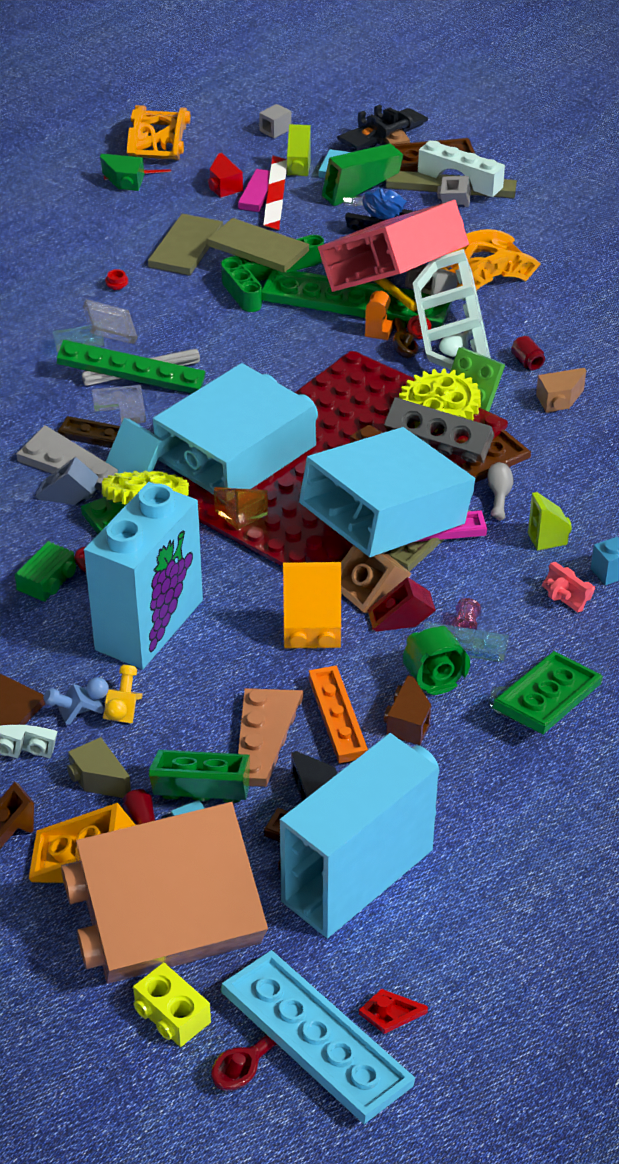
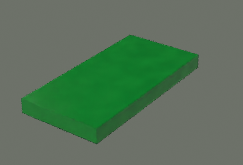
[492,651,603,735]

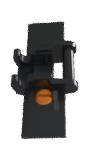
[337,104,428,151]

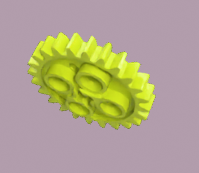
[399,368,481,433]
[102,471,189,504]

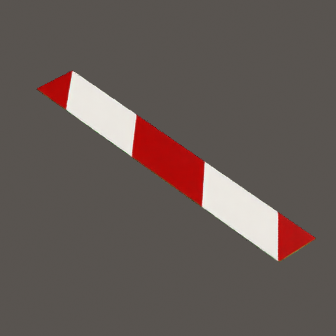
[263,155,287,230]

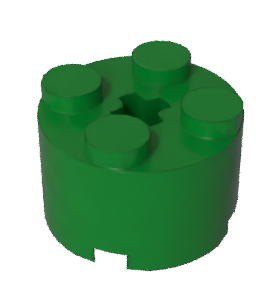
[403,626,470,695]

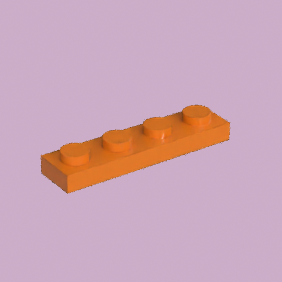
[309,665,368,763]

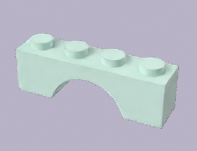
[418,140,505,197]

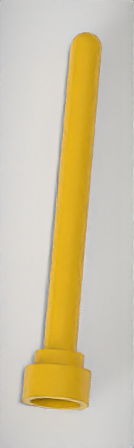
[375,278,418,311]

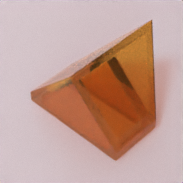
[214,487,268,530]

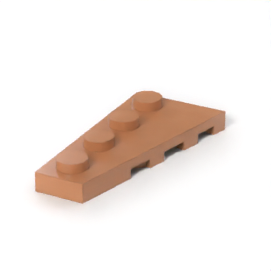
[238,688,303,787]

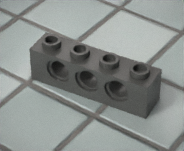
[384,397,494,463]

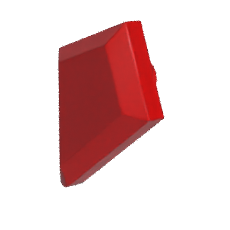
[359,989,428,1034]

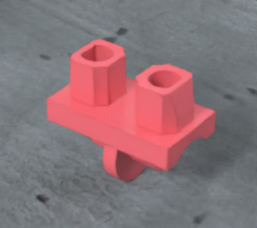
[542,562,595,613]

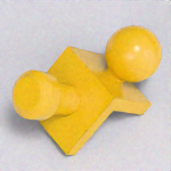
[103,664,143,723]

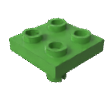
[450,347,505,411]

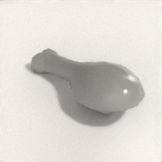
[488,462,513,521]

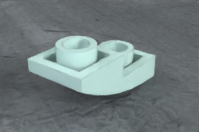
[0,725,58,759]

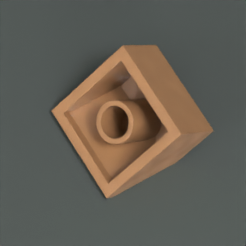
[341,545,412,613]

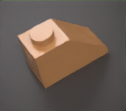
[536,368,586,412]

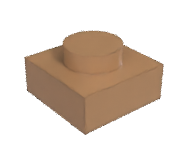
[383,130,410,144]

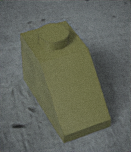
[67,737,131,798]

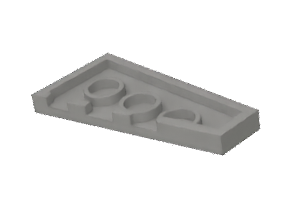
[17,425,118,491]

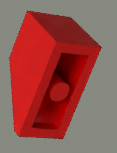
[208,153,243,198]

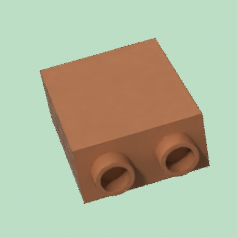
[61,802,268,984]

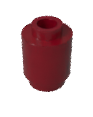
[511,336,545,371]

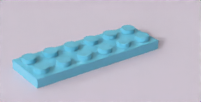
[221,950,415,1124]

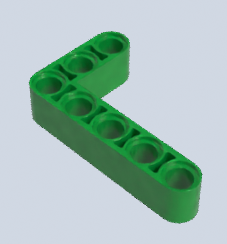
[221,235,324,312]

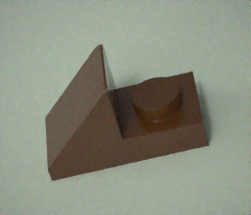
[0,782,34,849]

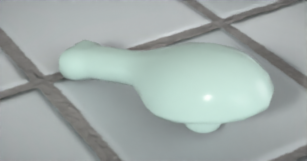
[439,330,474,357]

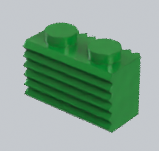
[15,541,76,602]

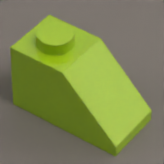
[287,124,311,176]
[528,492,572,551]

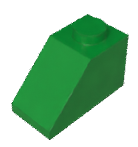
[100,154,145,191]

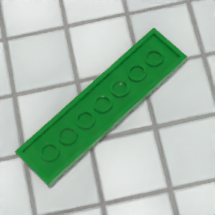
[262,269,452,329]

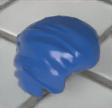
[362,188,407,220]

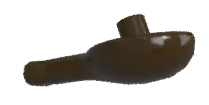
[393,317,419,358]

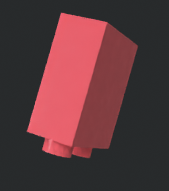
[318,200,469,292]

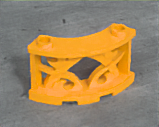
[127,105,191,160]
[440,229,541,290]

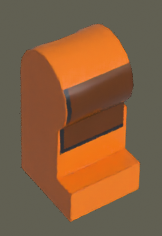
[365,291,393,340]

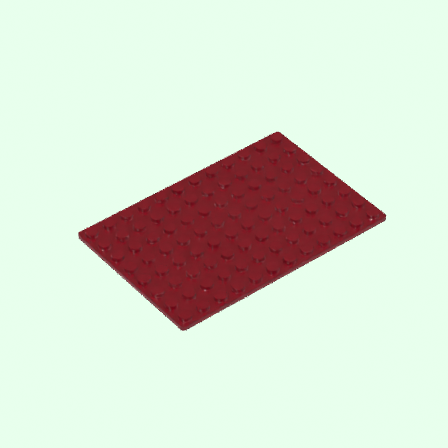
[183,351,508,566]

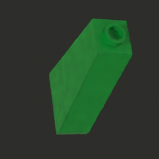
[322,143,403,206]

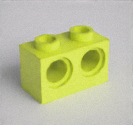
[133,962,211,1047]

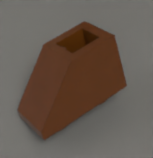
[383,675,431,745]

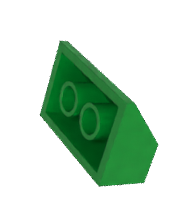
[149,750,250,803]

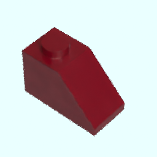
[368,577,436,632]

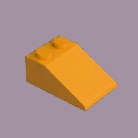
[283,562,341,648]
[29,803,136,883]

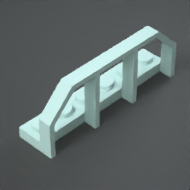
[413,249,491,370]

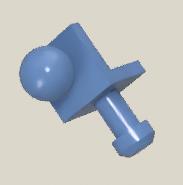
[44,677,109,725]

